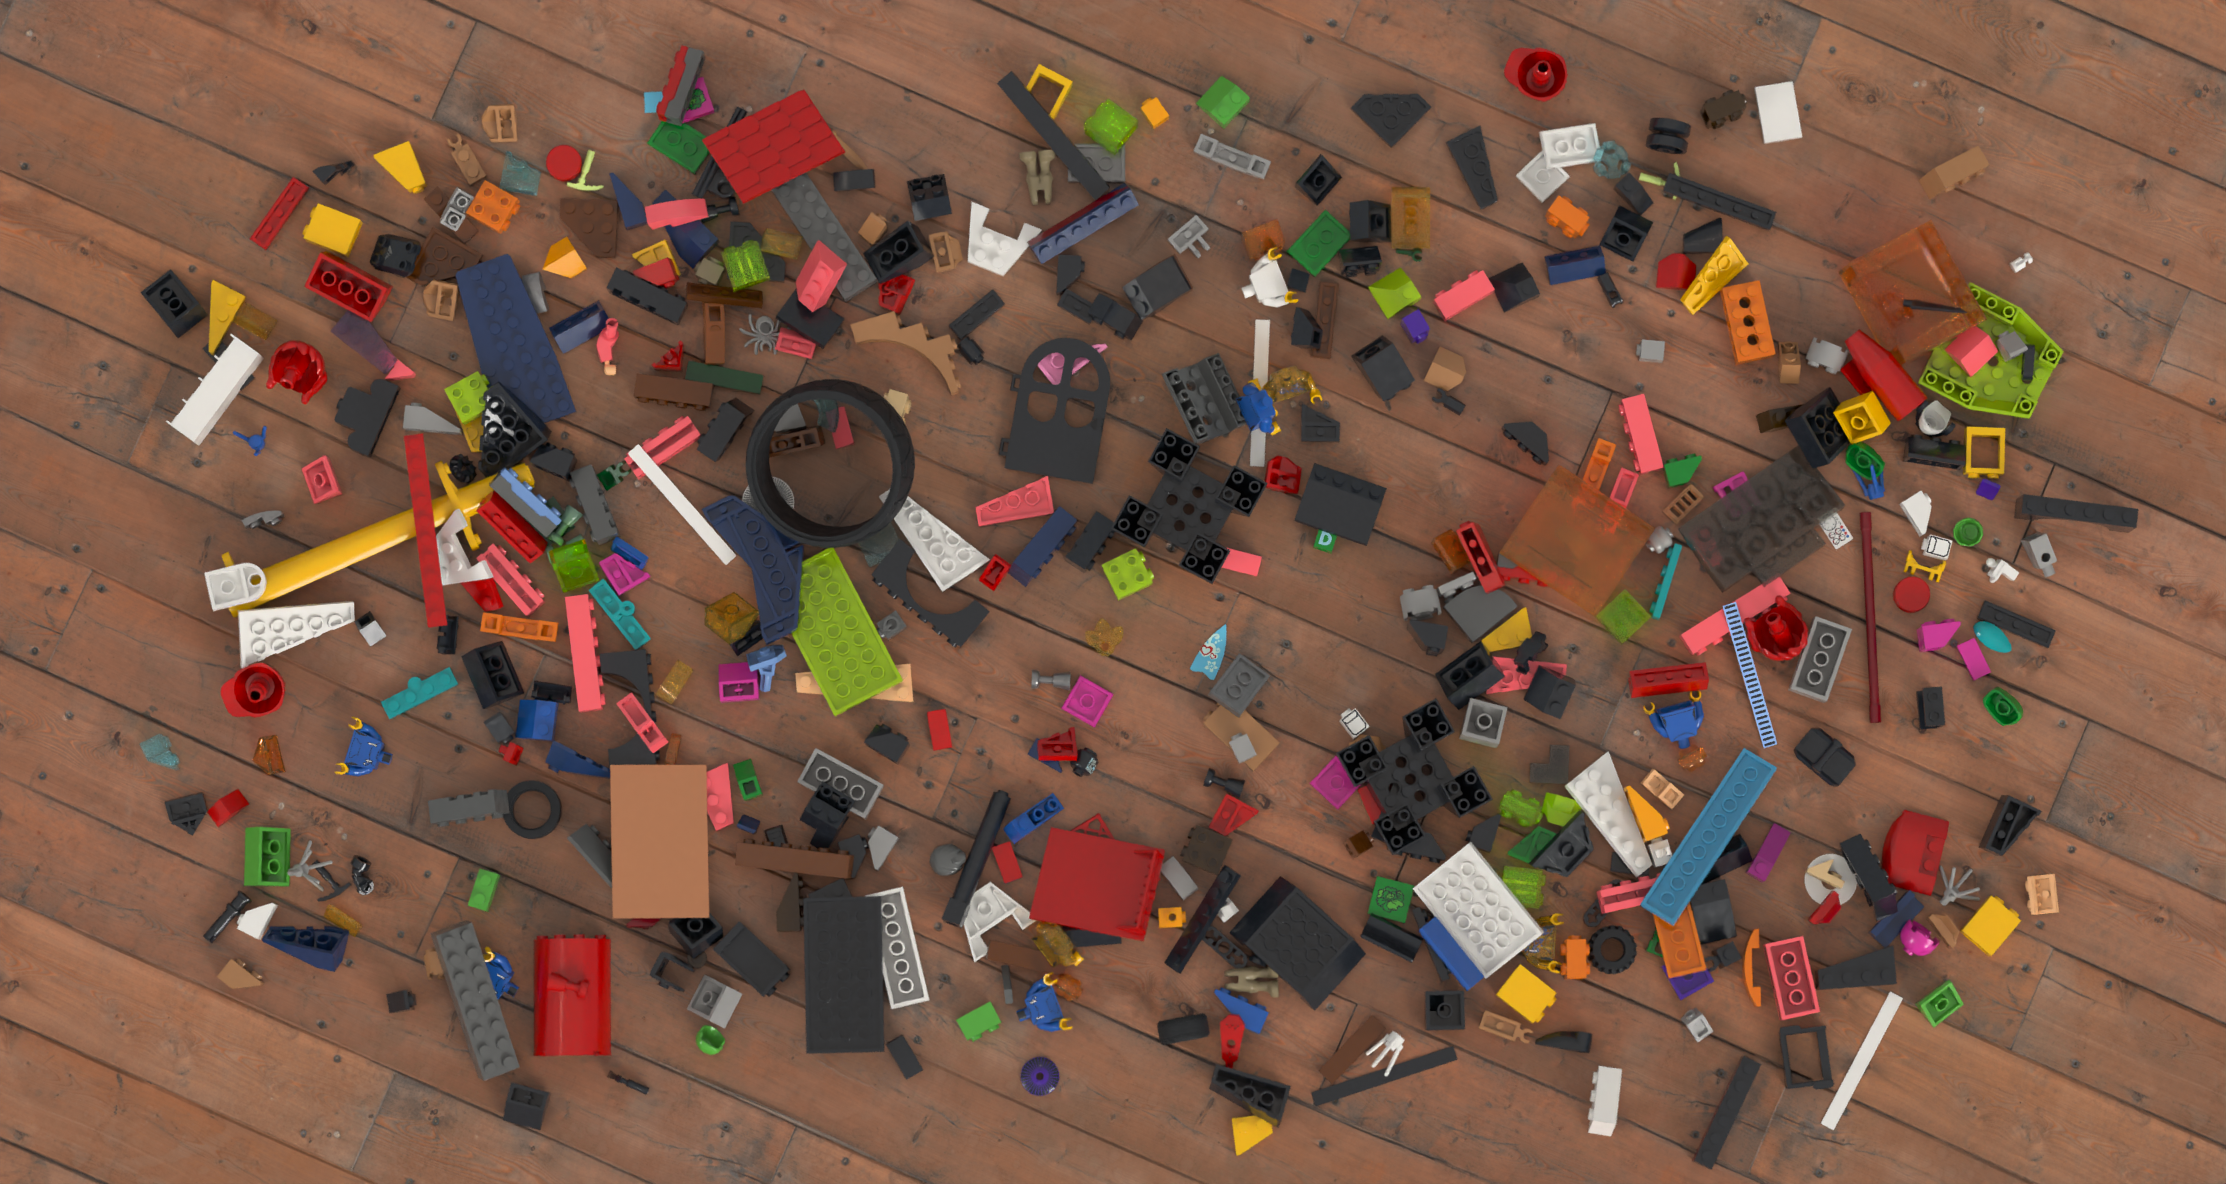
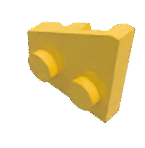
[1232,1116,1273,1156]

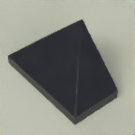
[728,620,763,656]

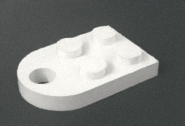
[204,563,267,611]

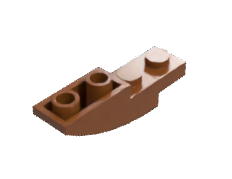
[702,302,725,364]

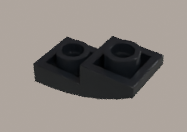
[833,169,876,192]
[886,1034,923,1080]

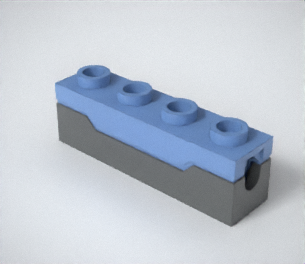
[489,467,562,538]

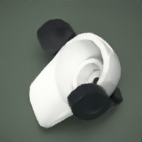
[1915,400,1956,437]

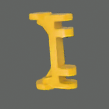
[1903,550,1946,583]

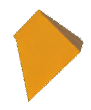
[542,237,587,279]

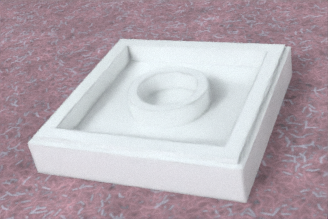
[1516,150,1570,203]

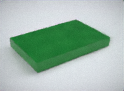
[647,121,710,175]
[1287,209,1350,277]

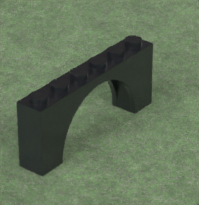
[2014,494,2139,533]
[871,539,990,648]
[600,649,660,766]

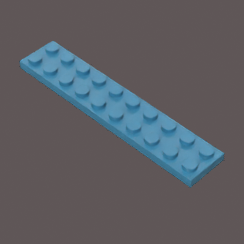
[1641,748,1777,926]

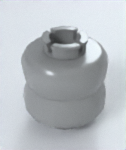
[1645,526,1674,554]

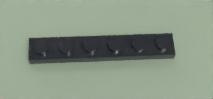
[1662,173,1776,231]
[1164,865,1241,974]

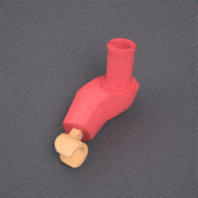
[596,318,619,375]

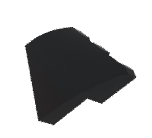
[1683,218,1723,254]

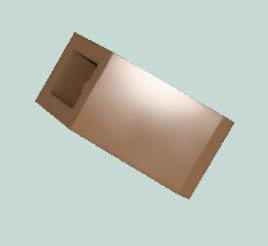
[858,212,888,246]
[1778,341,1801,384]
[217,958,264,989]

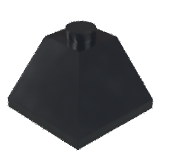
[1488,262,1540,313]

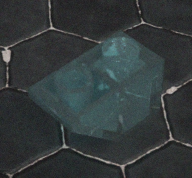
[139,734,180,771]

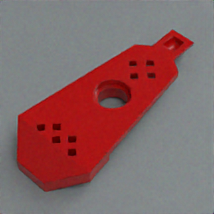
[1220,1013,1245,1069]

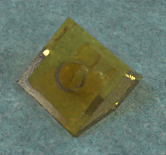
[705,592,759,645]

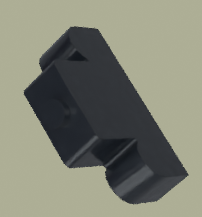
[334,379,401,458]

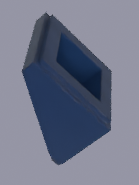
[737,815,760,835]

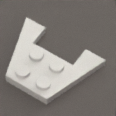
[968,202,1042,276]
[436,509,494,585]
[964,882,1037,962]

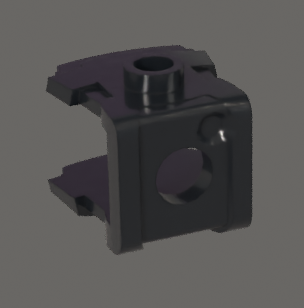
[650,952,695,992]

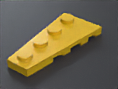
[1680,236,1748,315]

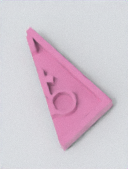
[1037,344,1108,385]

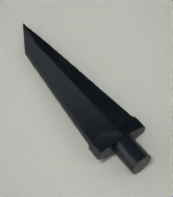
[1903,299,1968,313]

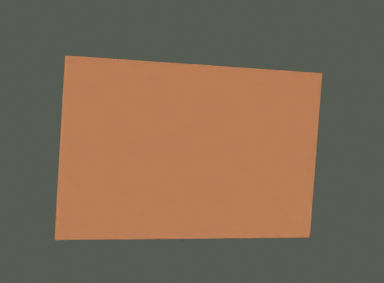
[610,765,709,918]

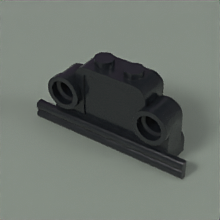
[692,107,747,200]

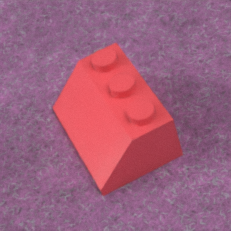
[795,240,847,312]

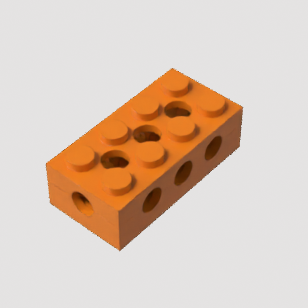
[1720,280,1776,365]

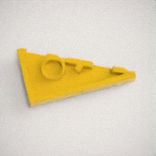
[209,280,246,355]
[1481,607,1532,652]

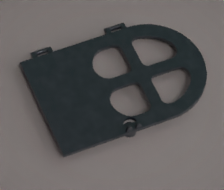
[998,338,1110,484]

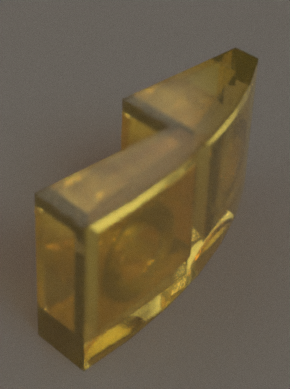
[655,660,694,705]

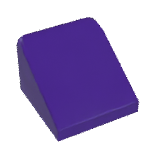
[1976,478,2001,500]

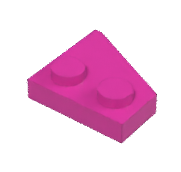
[598,553,650,596]

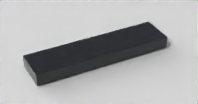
[1977,600,2056,649]

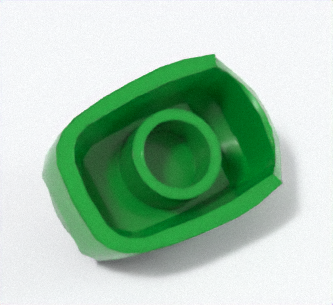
[1845,441,1885,480]
[1983,686,2023,726]

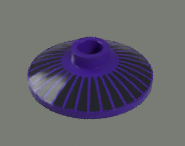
[1021,1057,1059,1096]

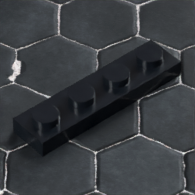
[1411,907,1451,982]

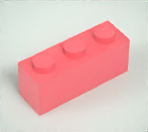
[1433,270,1495,321]

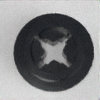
[450,454,477,483]

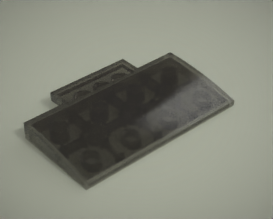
[1678,445,1845,593]

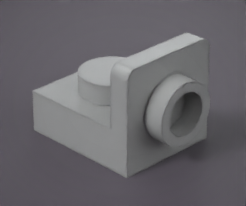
[1681,1008,1713,1042]

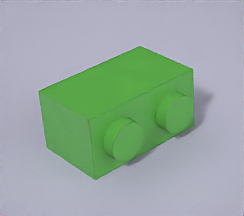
[468,869,501,912]
[957,1002,1001,1042]

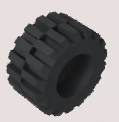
[1588,925,1637,974]

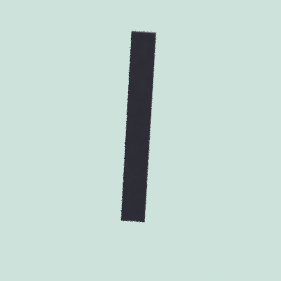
[997,71,1110,200]

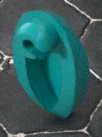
[1973,621,2012,653]

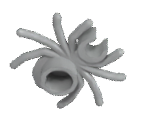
[739,314,791,355]

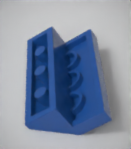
[1418,916,1484,991]

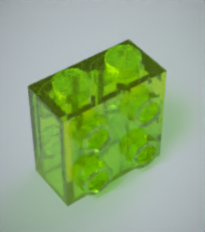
[1084,99,1138,155]
[721,240,770,292]
[1497,789,1544,828]
[1502,866,1546,909]

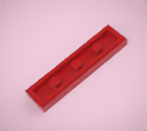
[250,177,310,250]

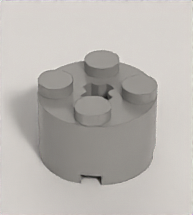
[1805,337,1849,375]
[1399,585,1442,621]

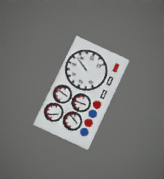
[1816,508,1854,549]

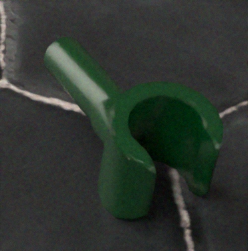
[1396,247,1423,262]

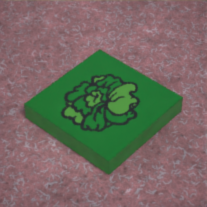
[1367,876,1414,923]

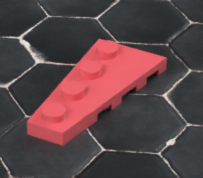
[975,476,1054,527]
[1486,656,1567,694]

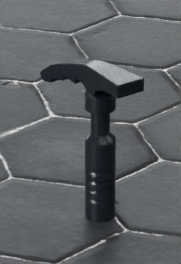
[312,860,352,901]
[607,1070,649,1095]

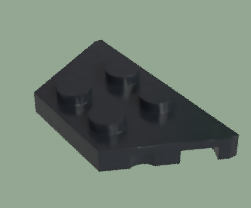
[1529,810,1594,877]

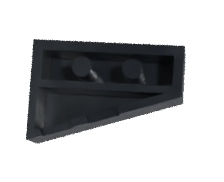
[1065,511,1116,573]

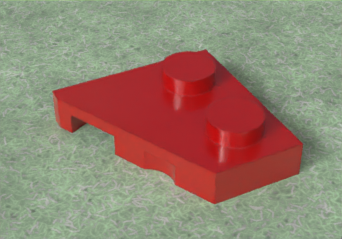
[461,578,504,612]
[1208,793,1259,836]

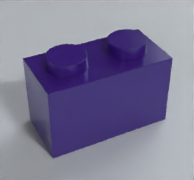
[1400,309,1430,344]

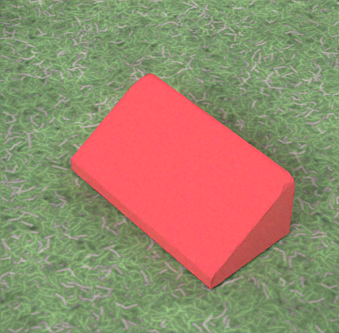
[775,327,816,359]
[826,406,854,449]
[1222,547,1262,576]

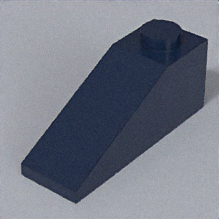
[609,172,647,230]

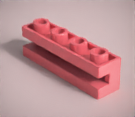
[1618,394,1664,475]
[624,416,701,480]
[476,544,545,617]
[1596,873,1661,914]

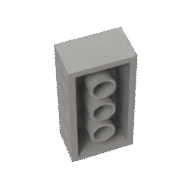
[1788,616,1852,703]
[797,748,884,820]

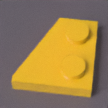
[632,240,681,276]

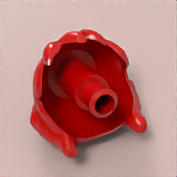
[266,340,328,404]
[1744,595,1808,661]

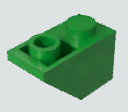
[1663,453,1702,489]
[733,759,763,801]

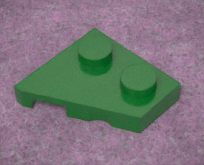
[1507,826,1556,869]

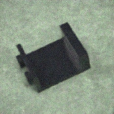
[1916,687,1945,730]

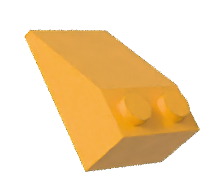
[1623,785,1670,843]

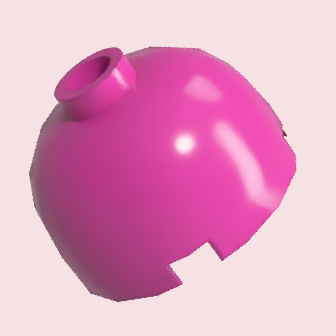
[1900,919,1940,956]

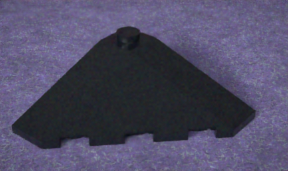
[478,381,552,478]

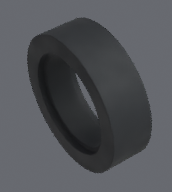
[503,780,562,839]

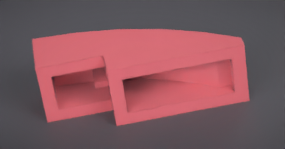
[645,198,709,230]
[1598,468,1639,532]
[616,692,668,753]

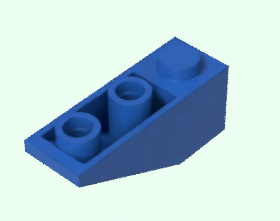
[1003,793,1064,844]
[1214,987,1269,1034]

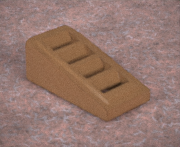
[1663,484,1704,525]

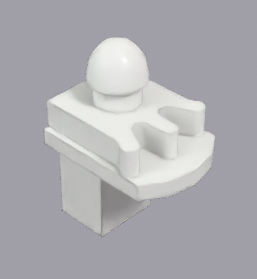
[1986,558,2019,583]

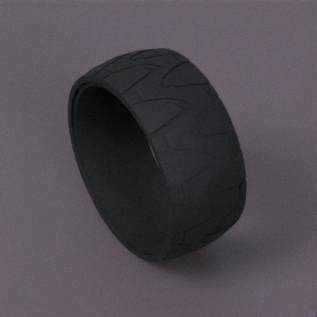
[746,379,915,548]

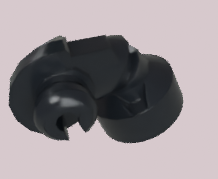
[351,855,374,895]

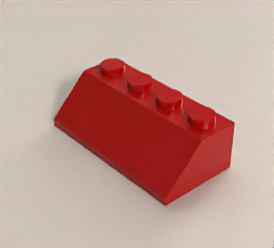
[304,251,393,322]

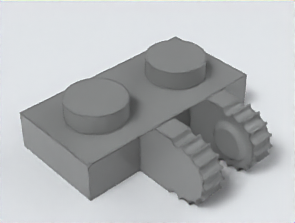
[1167,215,1210,258]

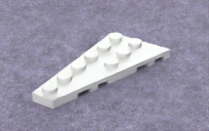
[879,489,990,592]
[238,601,355,668]
[1564,752,1652,877]

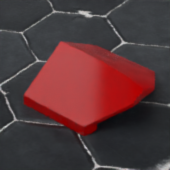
[1656,253,1696,291]
[1265,455,1302,494]

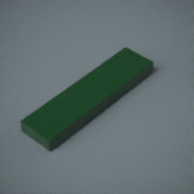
[685,361,764,394]

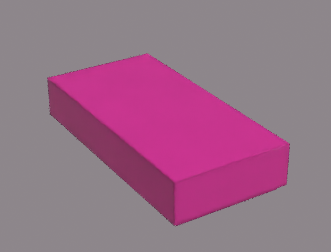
[1956,638,1991,681]

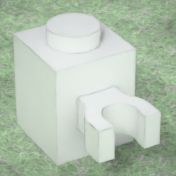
[1647,837,1673,868]

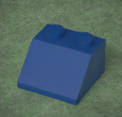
[515,700,558,742]

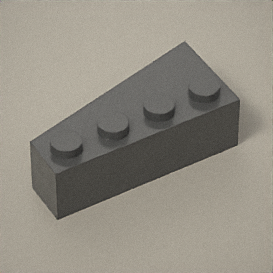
[569,464,621,545]
[428,789,510,827]

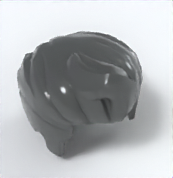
[930,844,966,876]

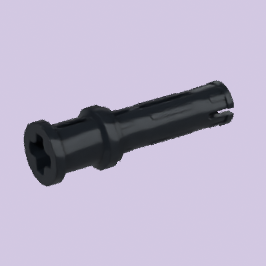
[203,890,252,943]

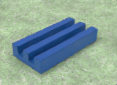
[611,537,649,570]

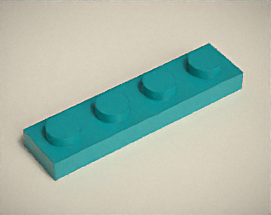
[1649,543,1682,620]

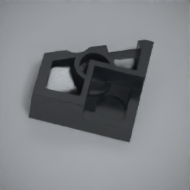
[313,161,355,185]

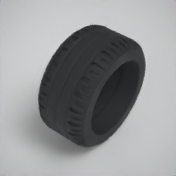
[1157,1013,1210,1045]

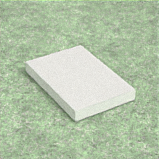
[1754,81,1802,144]
[1539,123,1602,170]

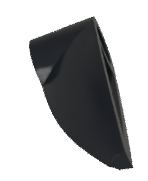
[1535,1031,1593,1053]

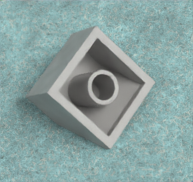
[1459,698,1508,748]
[687,974,742,1028]

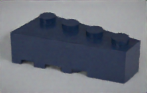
[1008,506,1078,587]

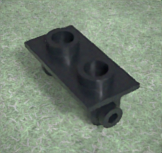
[436,615,459,655]
[531,681,572,705]

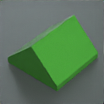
[1915,980,1964,1028]

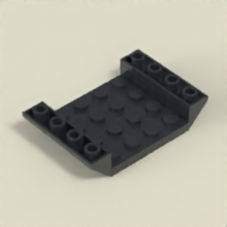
[1229,876,1366,1011]

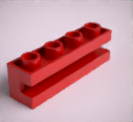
[477,490,548,564]
[1628,662,1709,698]

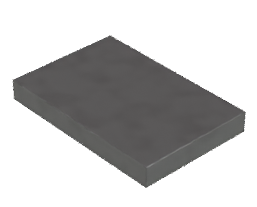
[1068,144,1125,183]
[1208,653,1270,718]

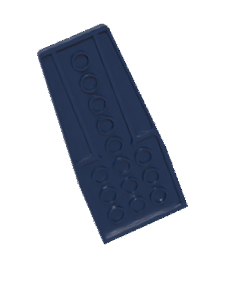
[456,254,577,423]

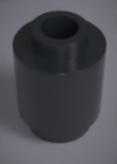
[957,336,985,365]

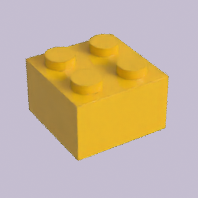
[1833,391,1891,444]

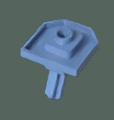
[746,645,786,692]

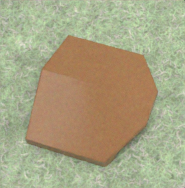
[481,104,518,143]
[423,279,459,321]
[1424,347,1466,392]

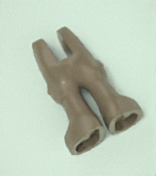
[1019,150,1055,206]
[1224,966,1278,998]

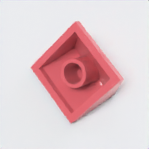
[1944,324,1998,378]
[302,455,343,504]

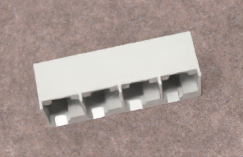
[166,334,264,446]

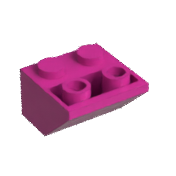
[1917,618,1961,652]
[719,662,760,703]

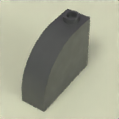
[1443,586,1517,643]

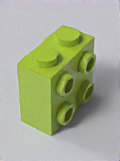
[444,371,490,425]
[1101,548,1154,601]

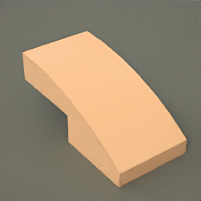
[1641,769,1684,809]

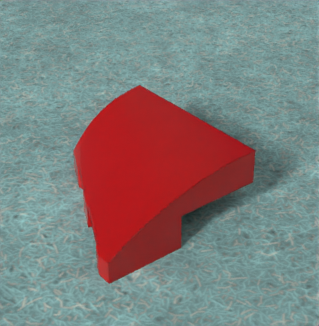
[878,275,916,315]

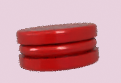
[546,145,582,182]
[1893,576,1930,613]

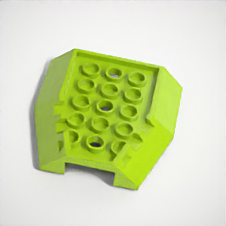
[1918,282,2064,419]

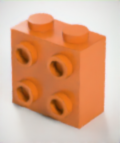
[466,180,520,234]
[1545,196,1590,239]
[1560,936,1590,979]

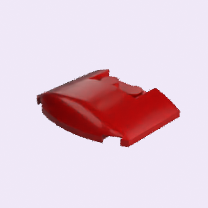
[1881,810,1949,896]

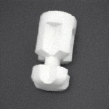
[2009,253,2033,273]

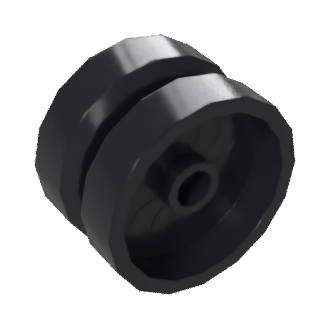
[1645,118,1691,154]

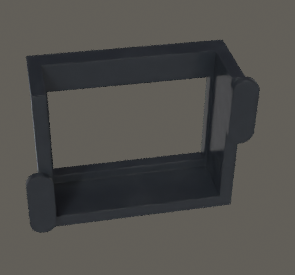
[1778,1025,1834,1089]

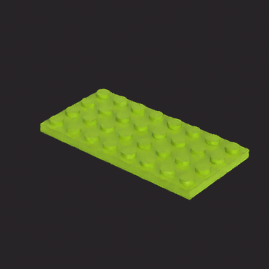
[792,548,903,716]

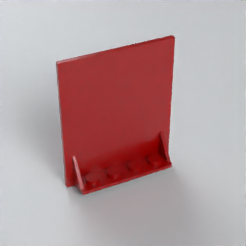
[1029,827,1165,941]

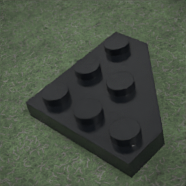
[1351,94,1431,148]
[727,222,786,282]

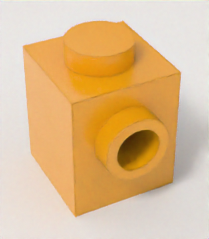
[1158,907,1186,928]

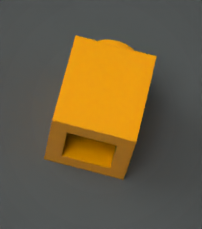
[1141,97,1169,129]

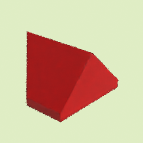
[652,340,685,372]

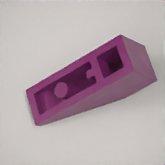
[1745,823,1791,882]

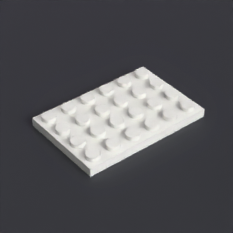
[1413,842,1544,979]

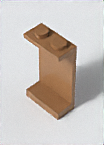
[1203,703,1280,772]

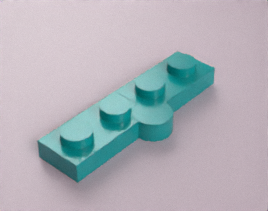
[588,579,651,650]
[381,667,459,720]

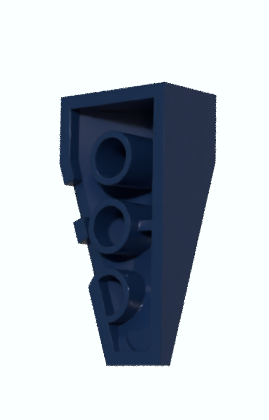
[652,189,720,269]
[545,741,610,779]
[262,926,349,972]

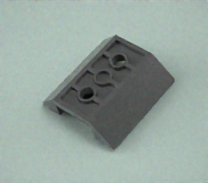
[1162,353,1247,445]

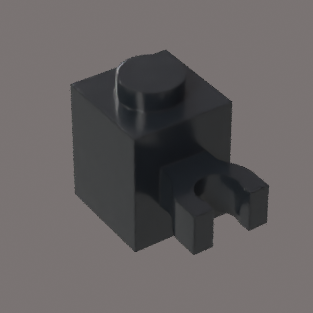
[1704,941,1742,972]

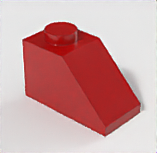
[633,257,679,289]

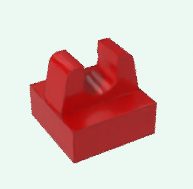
[498,742,524,766]

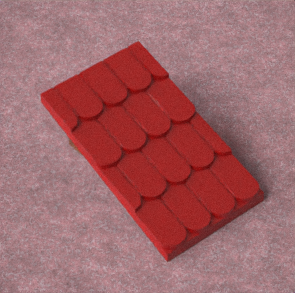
[702,89,845,204]

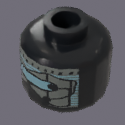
[1070,747,1099,777]

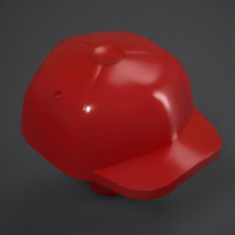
[1504,48,1568,102]
[220,662,286,717]

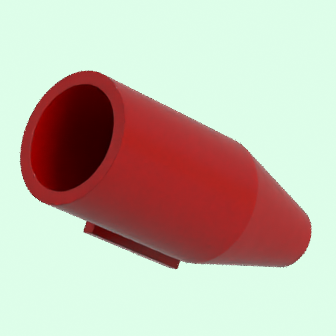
[1840,329,1928,421]

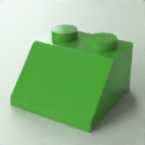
[1196,76,1250,129]

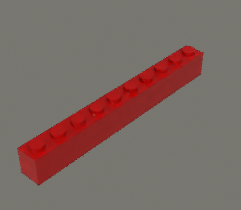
[404,434,447,628]

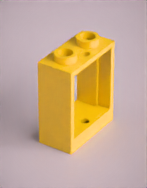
[1019,64,1073,120]
[1963,427,2005,479]

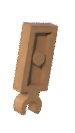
[447,134,487,186]
[1478,1010,1533,1043]

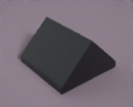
[1295,154,1342,206]

